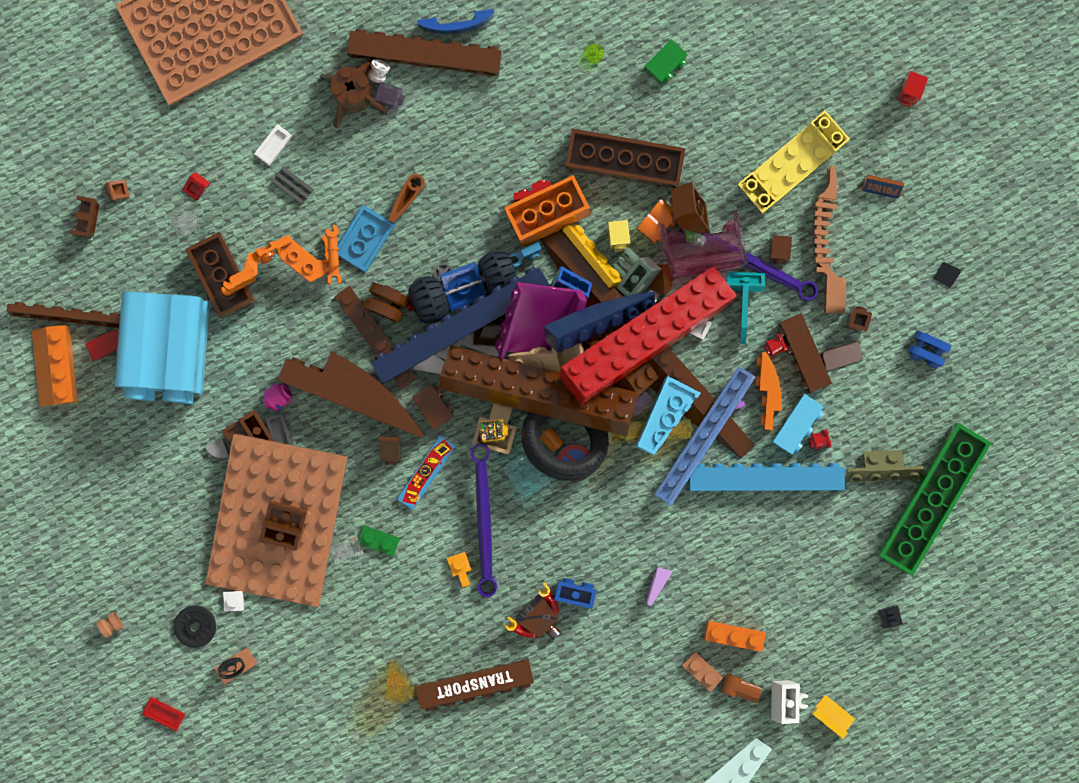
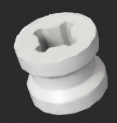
[367,59,390,83]

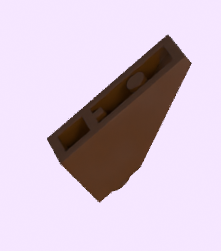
[378,436,402,465]

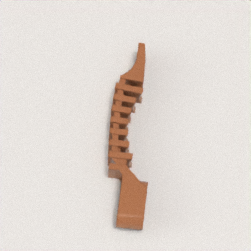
[812,166,846,314]

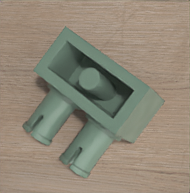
[613,247,662,296]

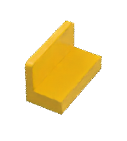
[811,695,855,739]

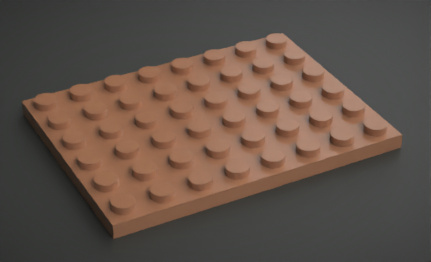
[116,0,304,106]
[206,434,348,607]

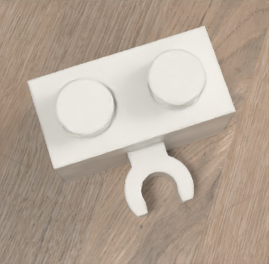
[771,680,808,724]

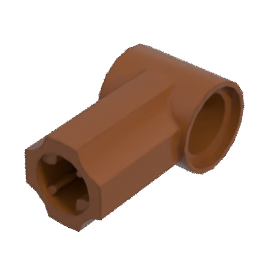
[720,673,762,703]

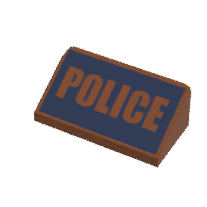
[862,175,905,199]

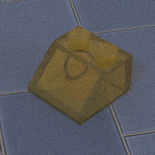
[384,658,415,704]

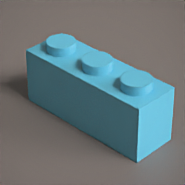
[771,394,824,455]

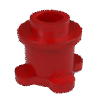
[763,334,788,357]
[808,429,832,451]

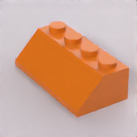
[32,325,78,407]

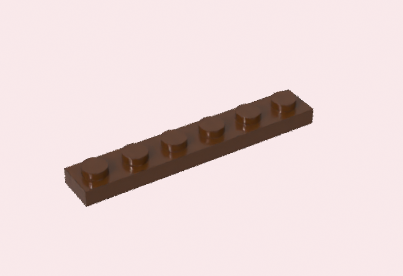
[334,285,417,390]
[6,302,120,328]

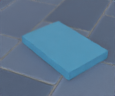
[337,205,395,273]

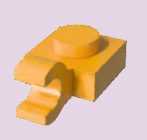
[447,552,471,587]

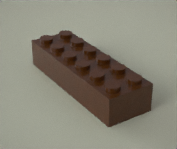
[565,128,686,188]

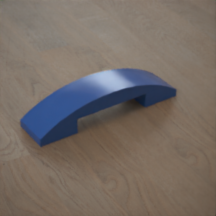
[417,9,494,34]

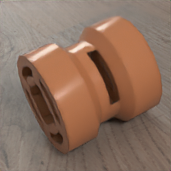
[96,612,124,638]

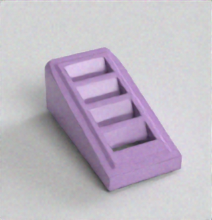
[646,567,672,606]

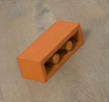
[703,620,766,652]

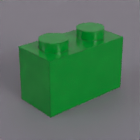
[644,39,688,85]

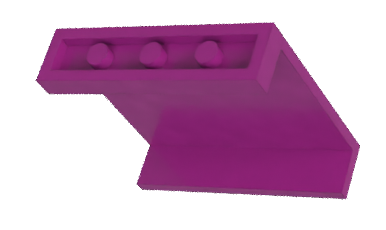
[495,282,587,359]

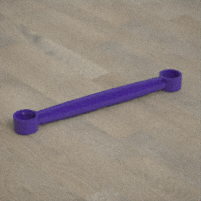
[679,227,818,302]
[470,443,498,597]

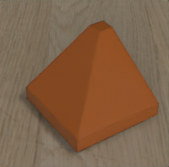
[104,179,130,201]

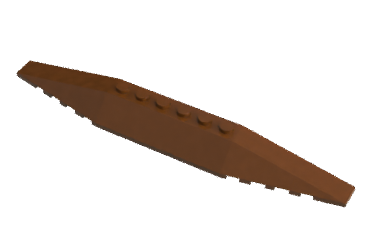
[540,230,755,458]

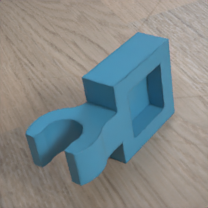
[509,242,542,268]

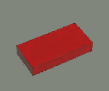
[142,697,185,732]

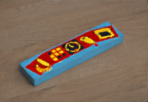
[397,436,456,510]

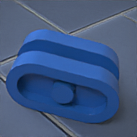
[907,331,951,369]

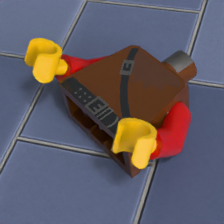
[503,582,561,640]

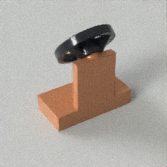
[214,647,258,685]

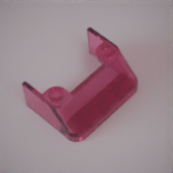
[660,210,748,277]

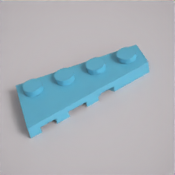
[635,376,701,455]

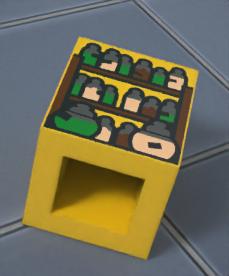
[480,420,508,443]

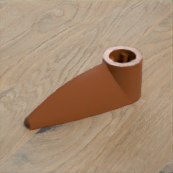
[389,174,426,223]

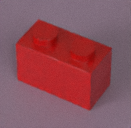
[896,71,929,107]

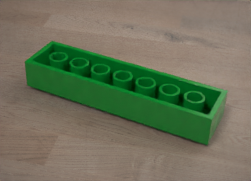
[876,423,992,576]

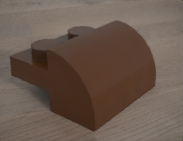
[221,410,275,446]
[259,500,308,551]

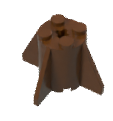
[320,60,388,128]

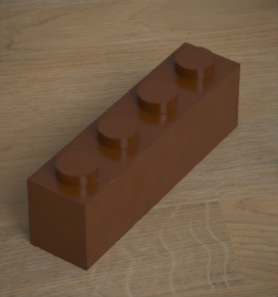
[777,313,832,393]

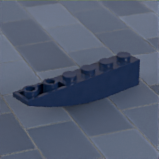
[544,292,655,353]

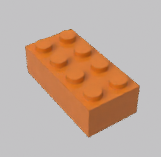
[504,175,591,248]

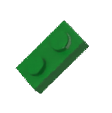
[357,525,400,556]

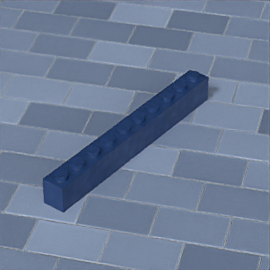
[371,266,550,384]

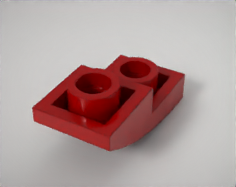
[513,180,551,202]
[85,328,119,362]

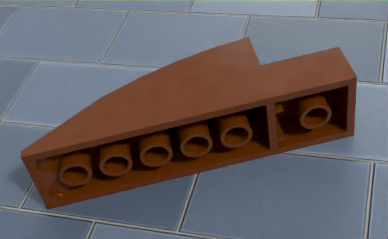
[278,351,425,438]

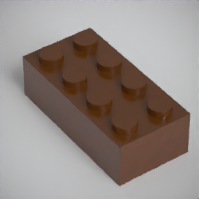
[185,232,257,319]

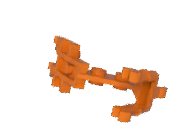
[221,225,341,296]

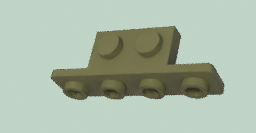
[845,450,924,483]

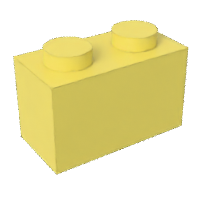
[607,220,630,252]

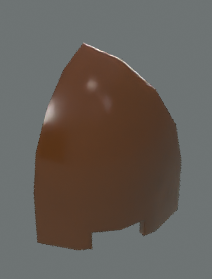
[649,264,673,295]

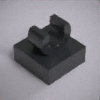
[879,605,903,629]

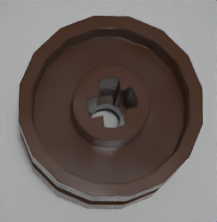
[361,282,411,323]

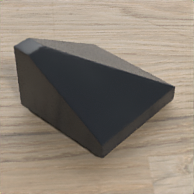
[934,262,962,288]

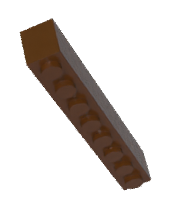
[347,29,502,77]

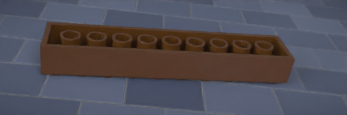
[439,345,638,437]

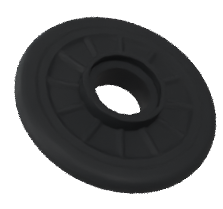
[174,605,216,648]

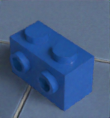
[554,578,597,609]

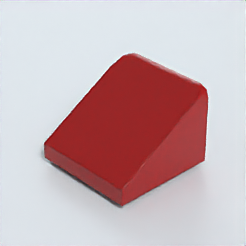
[182,172,211,201]

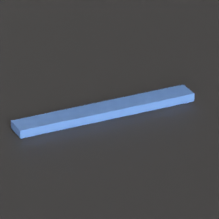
[654,366,755,506]

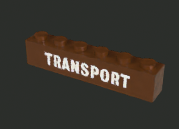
[415,659,534,711]

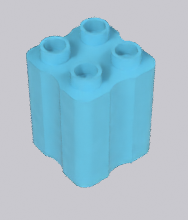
[115,292,210,404]

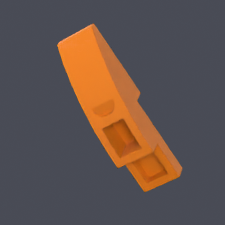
[755,352,782,430]

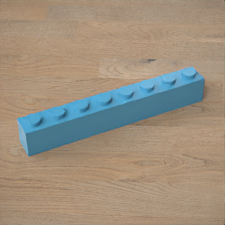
[689,463,845,491]

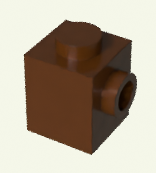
[845,306,872,333]

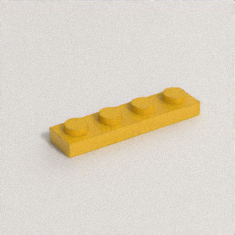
[563,224,622,288]

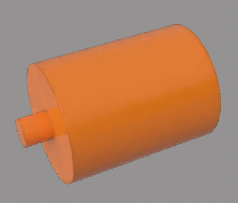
[540,427,565,453]

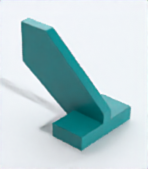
[726,272,765,344]

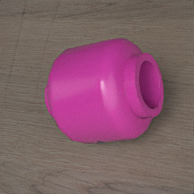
[263,383,292,411]

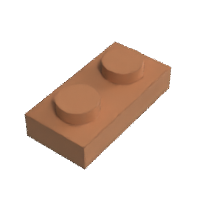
[682,651,723,692]

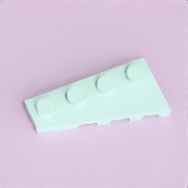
[704,737,772,783]

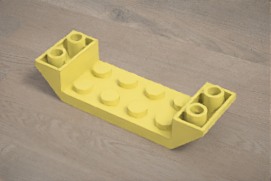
[737,111,850,214]

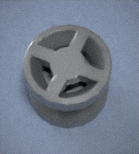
[434,263,452,284]

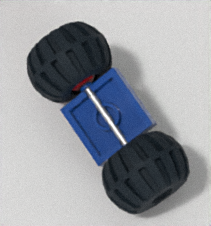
[408,251,517,324]

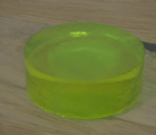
[585,44,604,64]

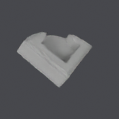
[205,439,229,458]

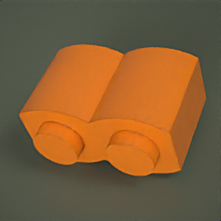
[637,199,676,244]

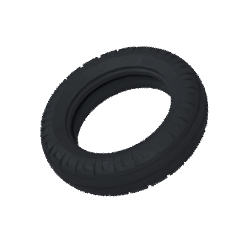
[521,412,609,481]

